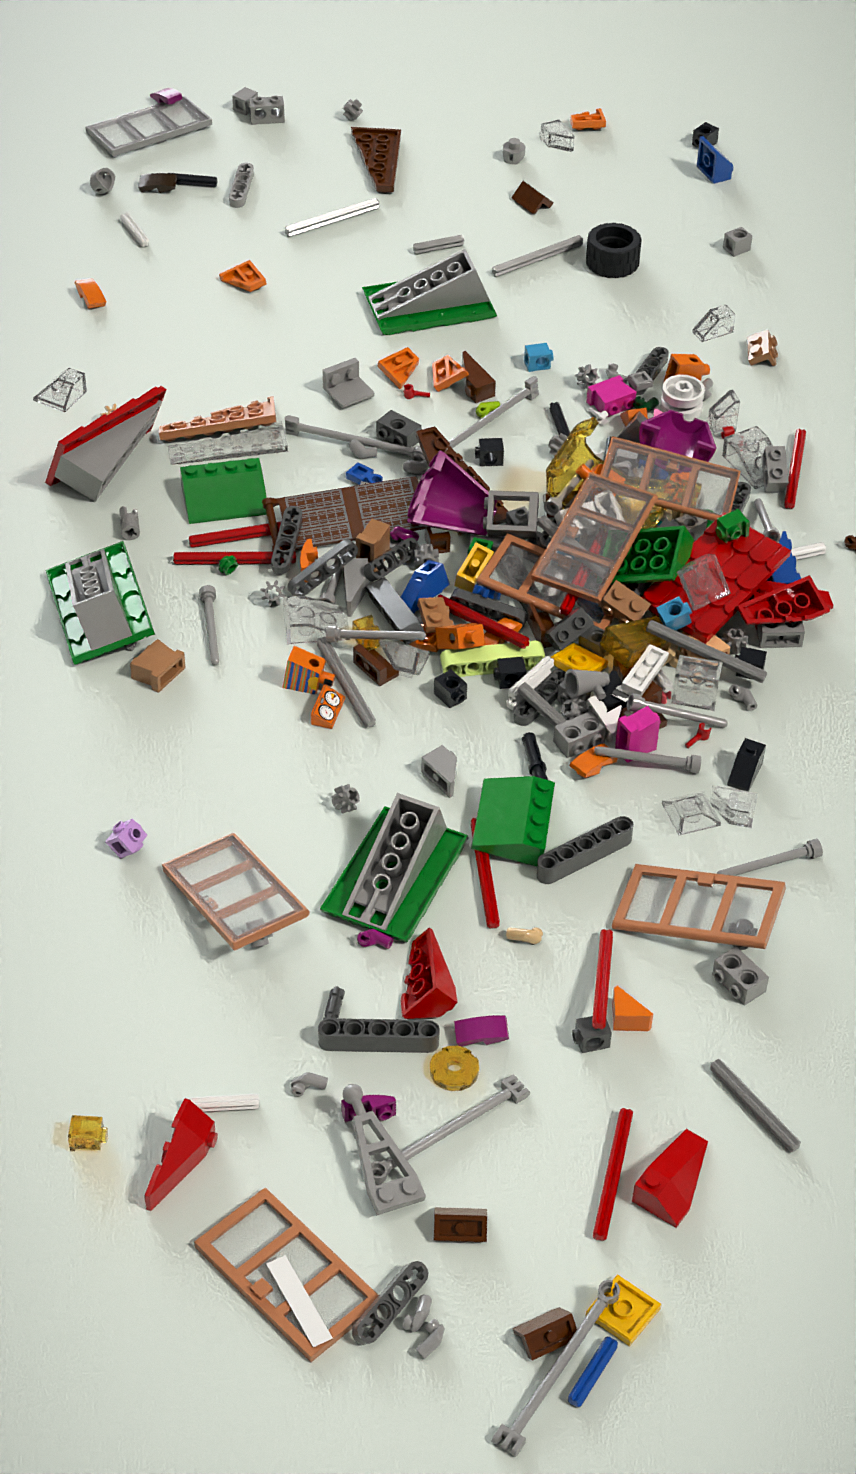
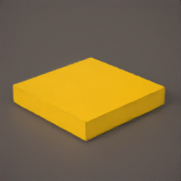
[550,643,608,672]
[586,1274,661,1346]

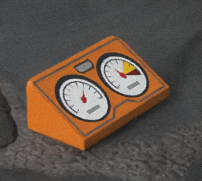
[311,684,345,729]

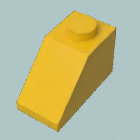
[454,543,494,592]

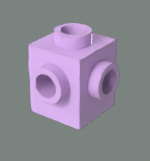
[105,819,147,858]

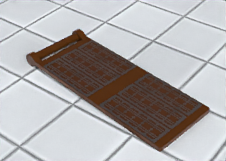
[262,476,425,551]

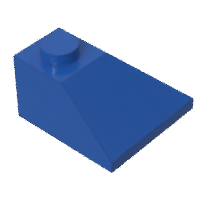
[697,136,733,184]

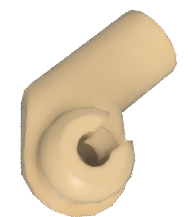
[506,927,543,944]

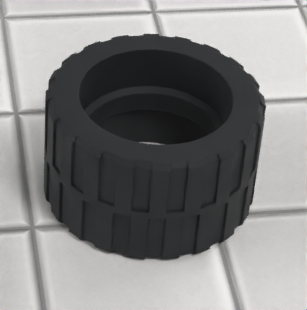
[586,223,642,278]

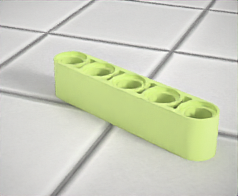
[440,641,545,677]

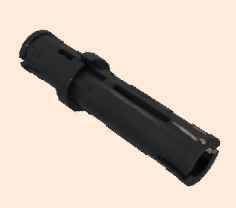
[522,732,548,780]

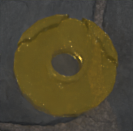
[430,1046,479,1091]

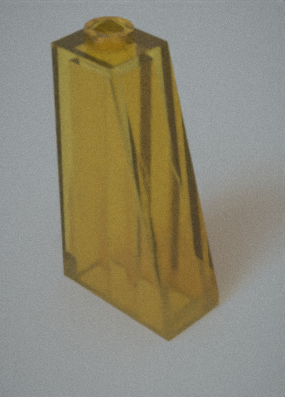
[599,616,668,669]

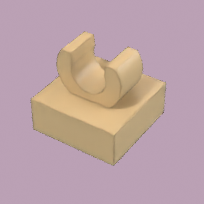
[661,642,684,668]

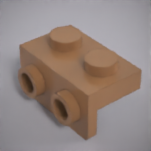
[747,330,778,366]
[598,580,651,629]
[417,597,454,633]

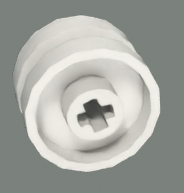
[661,375,705,421]

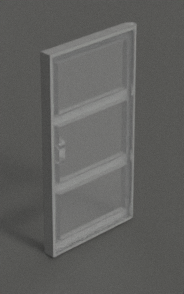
[85,96,212,156]

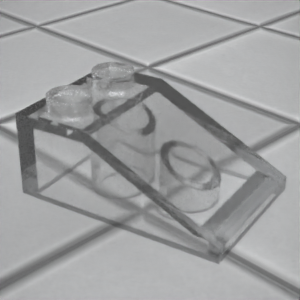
[722,426,773,489]
[283,596,350,645]

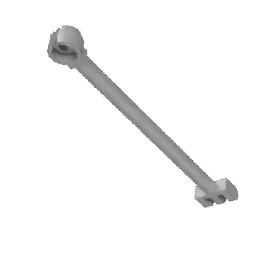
[449,376,539,449]
[285,415,425,462]
[371,1075,530,1185]
[491,1280,620,1457]

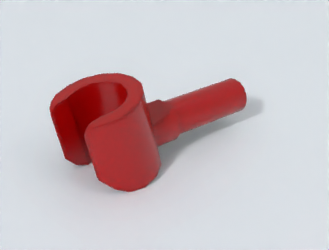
[403,384,430,399]
[721,426,743,449]
[685,723,712,748]

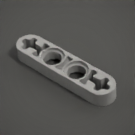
[229,163,254,208]

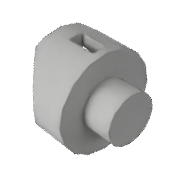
[503,138,526,164]
[90,168,115,194]

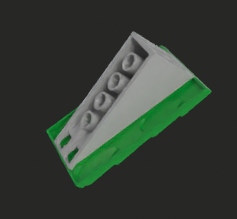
[362,249,497,335]
[46,541,155,665]
[320,793,469,943]

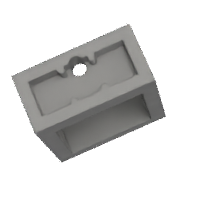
[483,490,539,538]

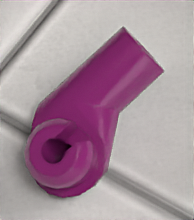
[390,526,419,541]
[357,929,394,949]

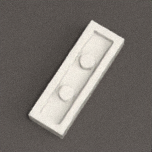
[621,644,669,696]

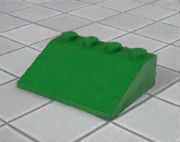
[180,458,267,524]
[596,525,694,585]
[471,776,555,867]

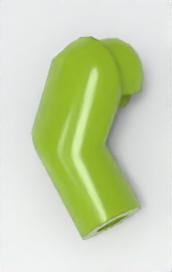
[475,401,500,418]

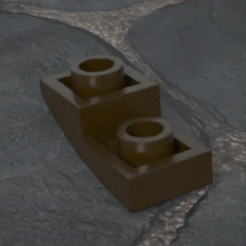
[138,173,177,193]

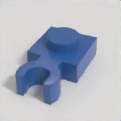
[346,462,383,485]
[472,584,501,600]

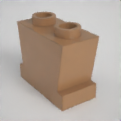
[356,519,390,573]
[130,639,186,693]

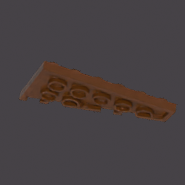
[351,127,401,193]
[415,426,508,535]

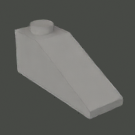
[343,558,369,617]

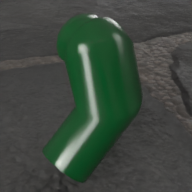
[633,396,659,413]

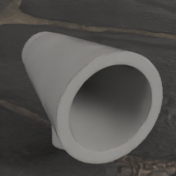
[564,669,610,700]

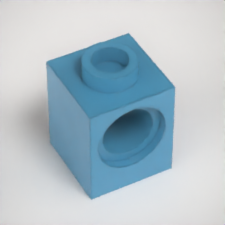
[524,343,554,372]
[656,596,692,631]

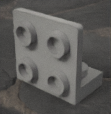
[322,358,374,408]

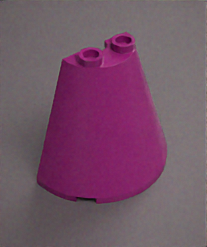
[639,410,717,474]
[407,450,497,536]

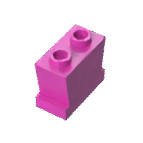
[586,375,637,418]
[615,706,660,763]

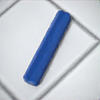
[568,1336,618,1408]

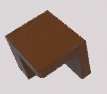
[425,527,451,553]

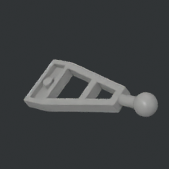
[343,1084,426,1215]

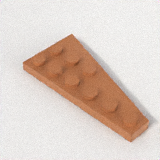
[159,396,276,441]

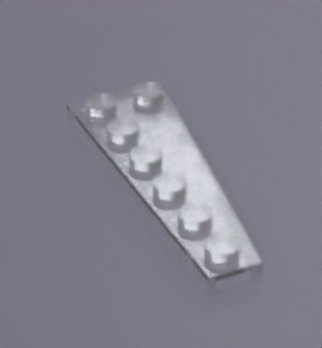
[168,421,288,465]

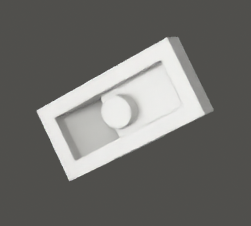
[585,695,622,743]

